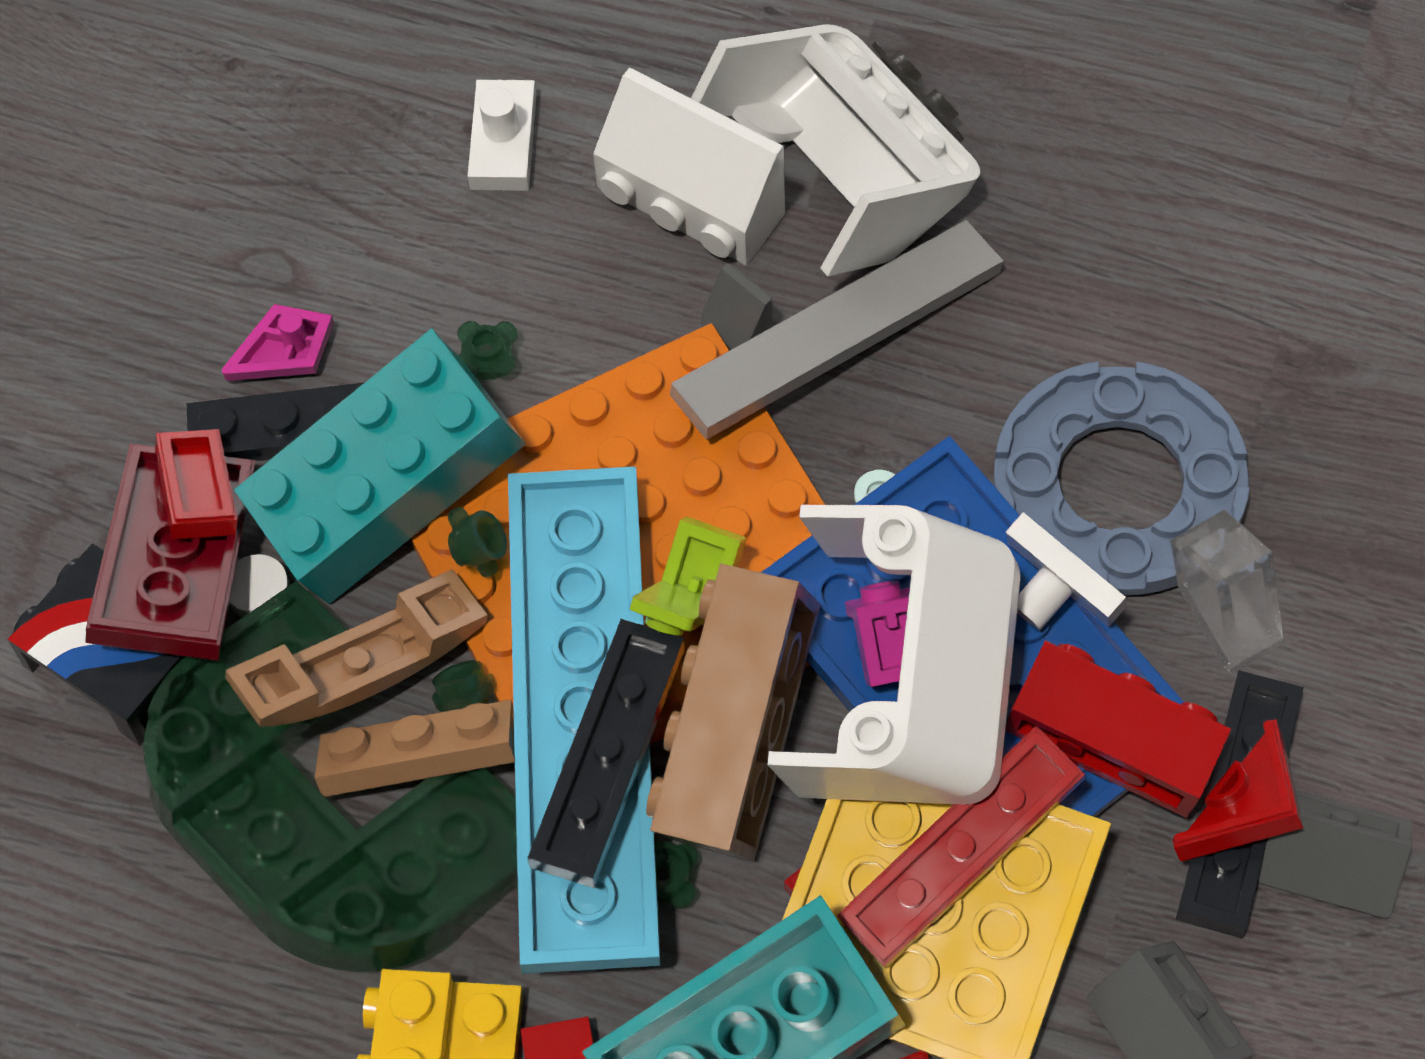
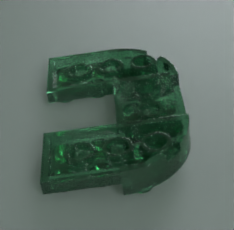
[143,581,518,972]

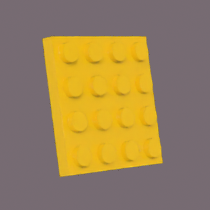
[782,799,1111,1059]

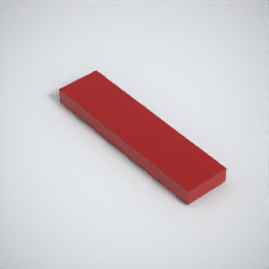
[836,726,1085,969]

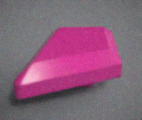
[221,304,334,381]

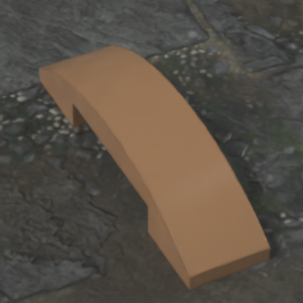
[225,569,488,727]

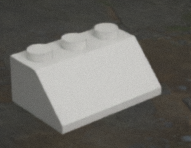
[593,67,785,266]

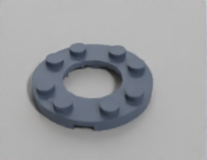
[993,362,1250,595]

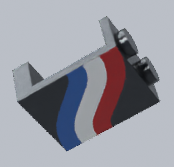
[7,543,223,746]

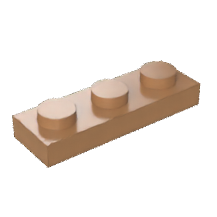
[315,699,515,797]

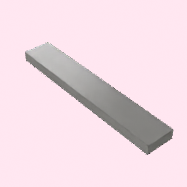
[670,220,1003,440]

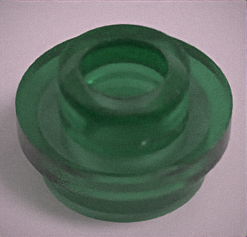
[432,660,497,712]

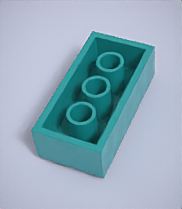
[234,328,527,604]
[582,895,906,1059]

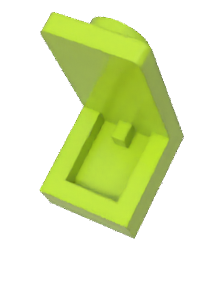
[629,517,747,635]

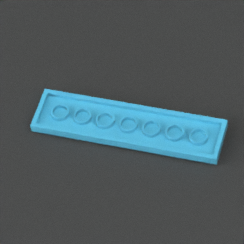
[508,466,660,974]

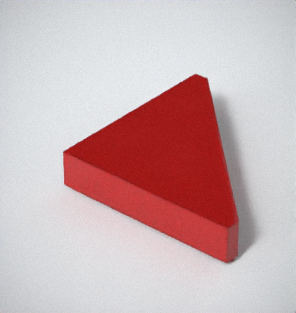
[1172,719,1303,862]

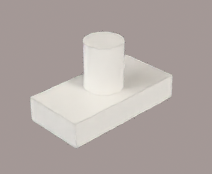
[468,80,537,191]
[1006,512,1126,630]

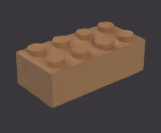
[646,563,821,862]

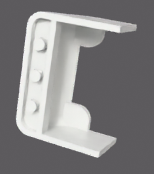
[691,24,980,276]
[767,505,1020,804]

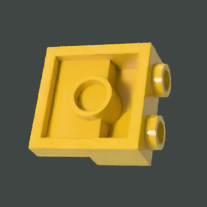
[357,969,524,1059]

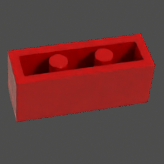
[1005,640,1231,818]

